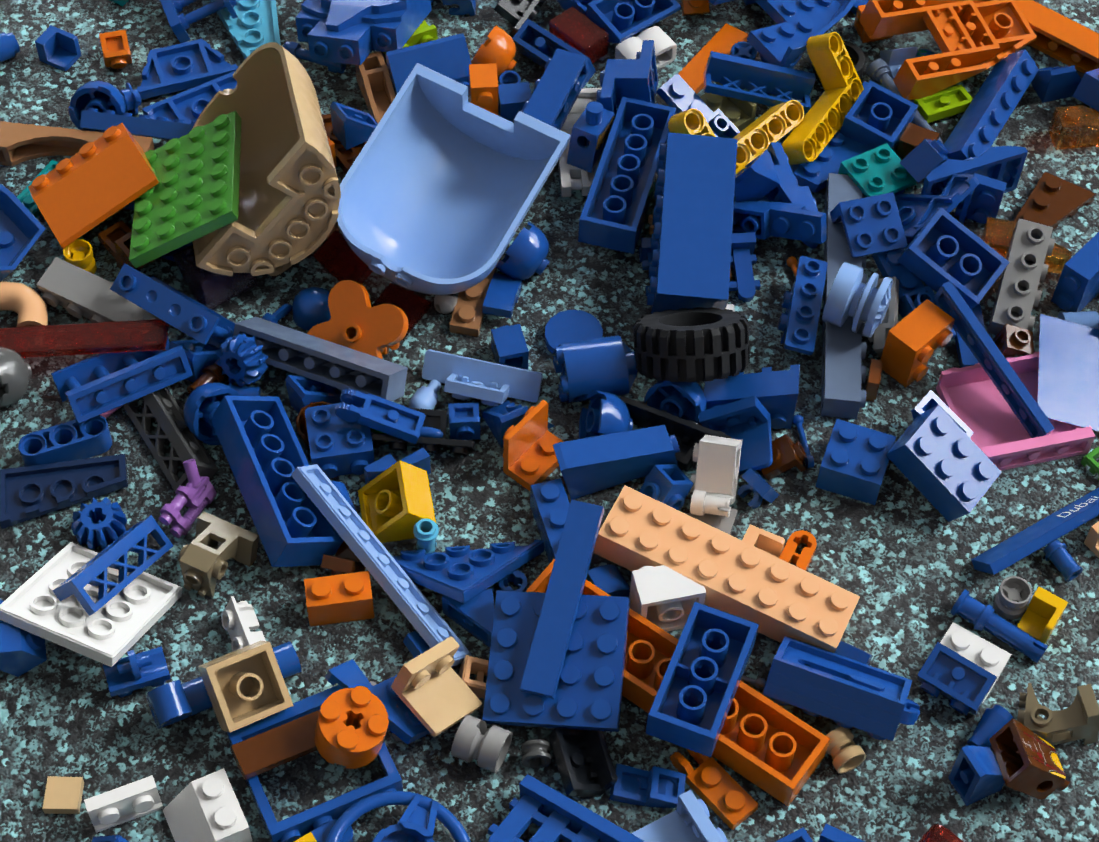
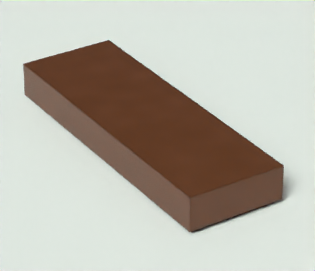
[230,710,320,780]

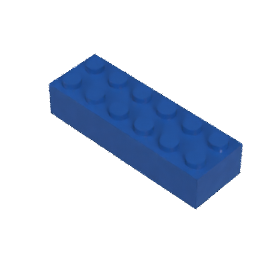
[578,96,676,254]
[211,396,343,567]

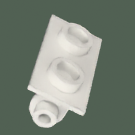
[221,596,266,652]

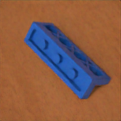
[703,51,816,114]
[53,515,173,616]

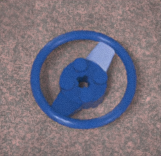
[325,791,471,842]

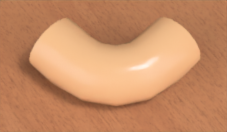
[0,281,48,339]

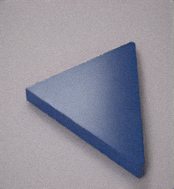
[392,540,544,603]

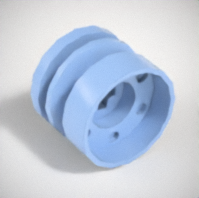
[822,262,893,338]

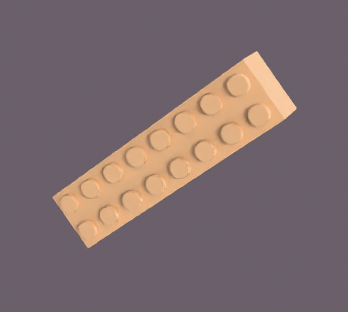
[593,485,860,653]

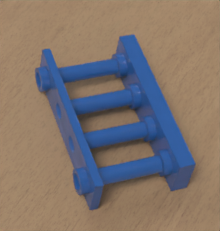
[160,0,238,43]
[110,263,235,348]
[51,328,193,423]

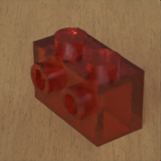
[549,6,609,63]

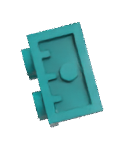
[838,143,917,197]

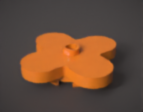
[307,280,408,359]

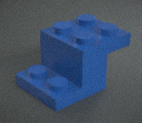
[596,40,658,116]

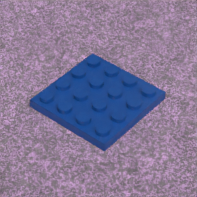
[482,590,630,732]

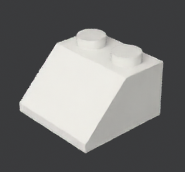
[629,565,706,632]
[163,768,253,842]

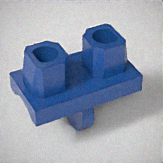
[102,646,171,698]

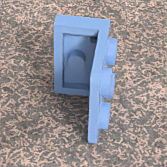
[632,789,728,842]

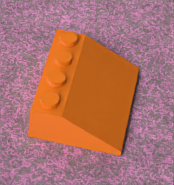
[28,123,159,248]

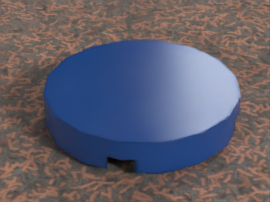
[544,310,603,354]

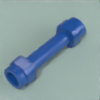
[283,41,346,74]

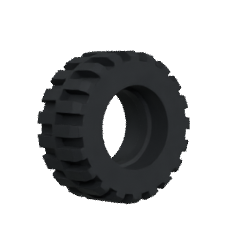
[633,307,750,383]

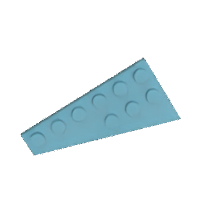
[209,0,281,59]

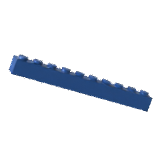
[80,108,195,140]

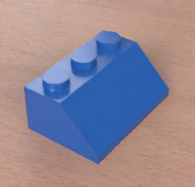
[583,0,681,43]
[386,33,472,96]

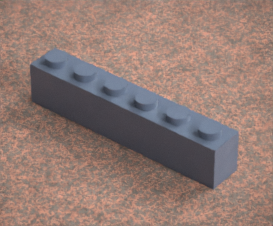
[233,316,408,401]

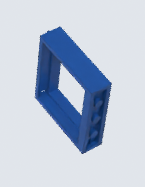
[227,685,403,842]

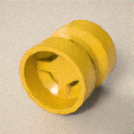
[63,239,97,274]

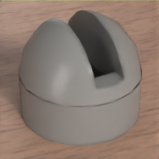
[434,295,458,314]

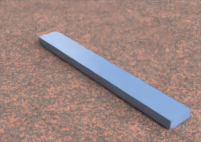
[291,464,471,667]

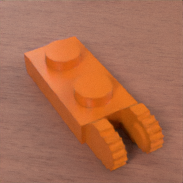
[670,749,759,830]

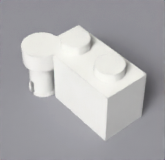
[690,435,742,518]

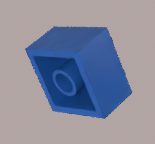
[840,80,918,151]
[815,419,896,505]

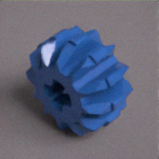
[216,333,269,387]
[71,497,127,551]

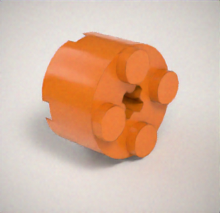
[314,686,389,769]

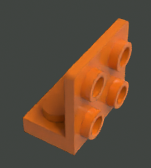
[503,400,564,491]

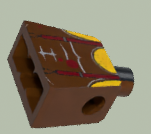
[989,718,1070,800]

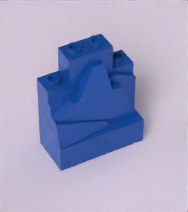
[295,0,432,65]

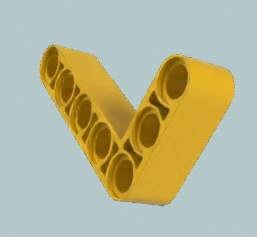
[782,32,864,165]
[668,100,804,174]

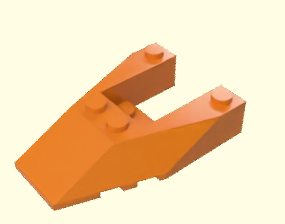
[859,0,1037,100]

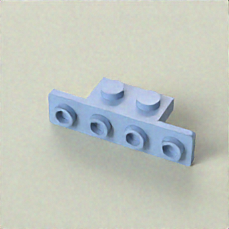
[422,349,543,406]

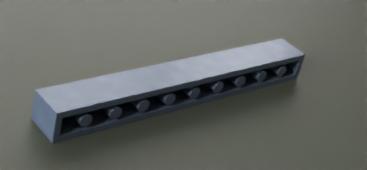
[821,173,867,419]

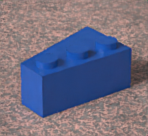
[703,364,800,429]

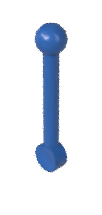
[792,414,814,468]

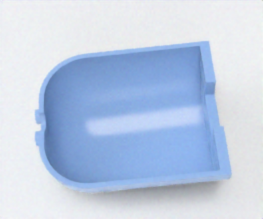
[337,63,571,295]

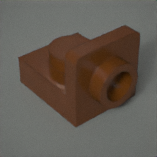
[993,324,1034,358]

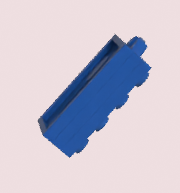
[763,636,920,741]

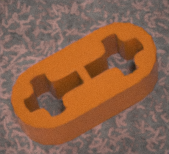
[779,530,817,571]

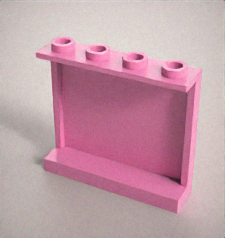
[936,352,1095,471]

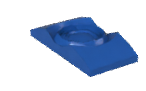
[921,146,1028,208]

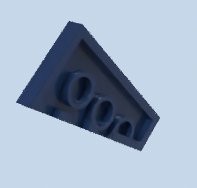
[0,454,128,529]

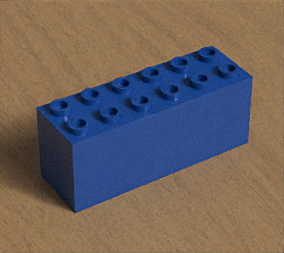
[647,132,737,313]

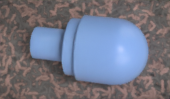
[408,379,442,410]

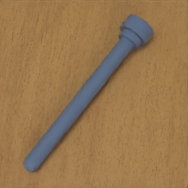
[866,59,944,144]

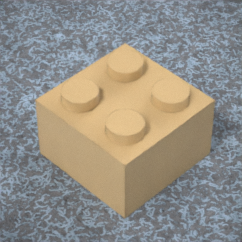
[198,640,294,733]

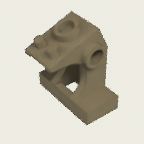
[178,511,259,598]
[1017,683,1099,745]

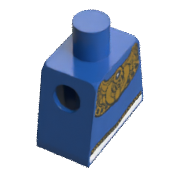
[567,101,615,173]

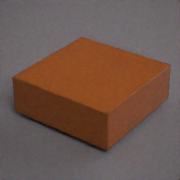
[865,359,883,402]

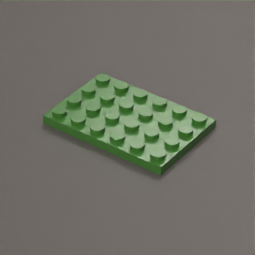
[129,110,241,268]

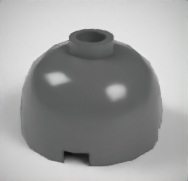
[0,347,32,408]

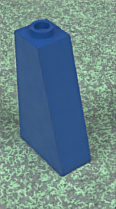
[553,425,680,500]

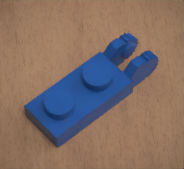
[335,388,426,444]

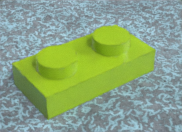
[914,84,973,123]

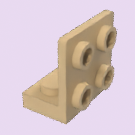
[391,636,482,737]

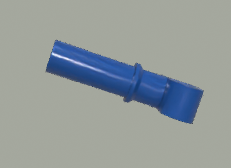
[147,641,301,729]

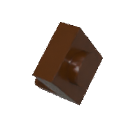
[761,434,807,480]
[321,540,366,576]

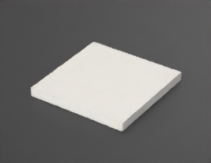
[0,542,183,667]

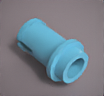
[413,518,439,554]

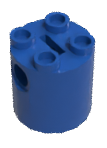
[553,335,637,403]

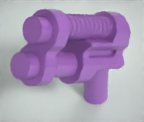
[159,459,217,538]

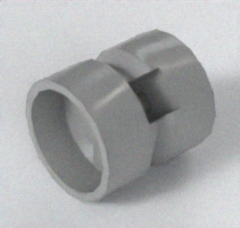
[451,714,512,773]

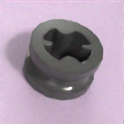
[521,740,552,769]

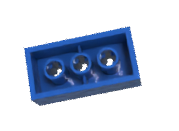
[646,602,759,758]

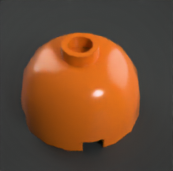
[471,25,517,79]

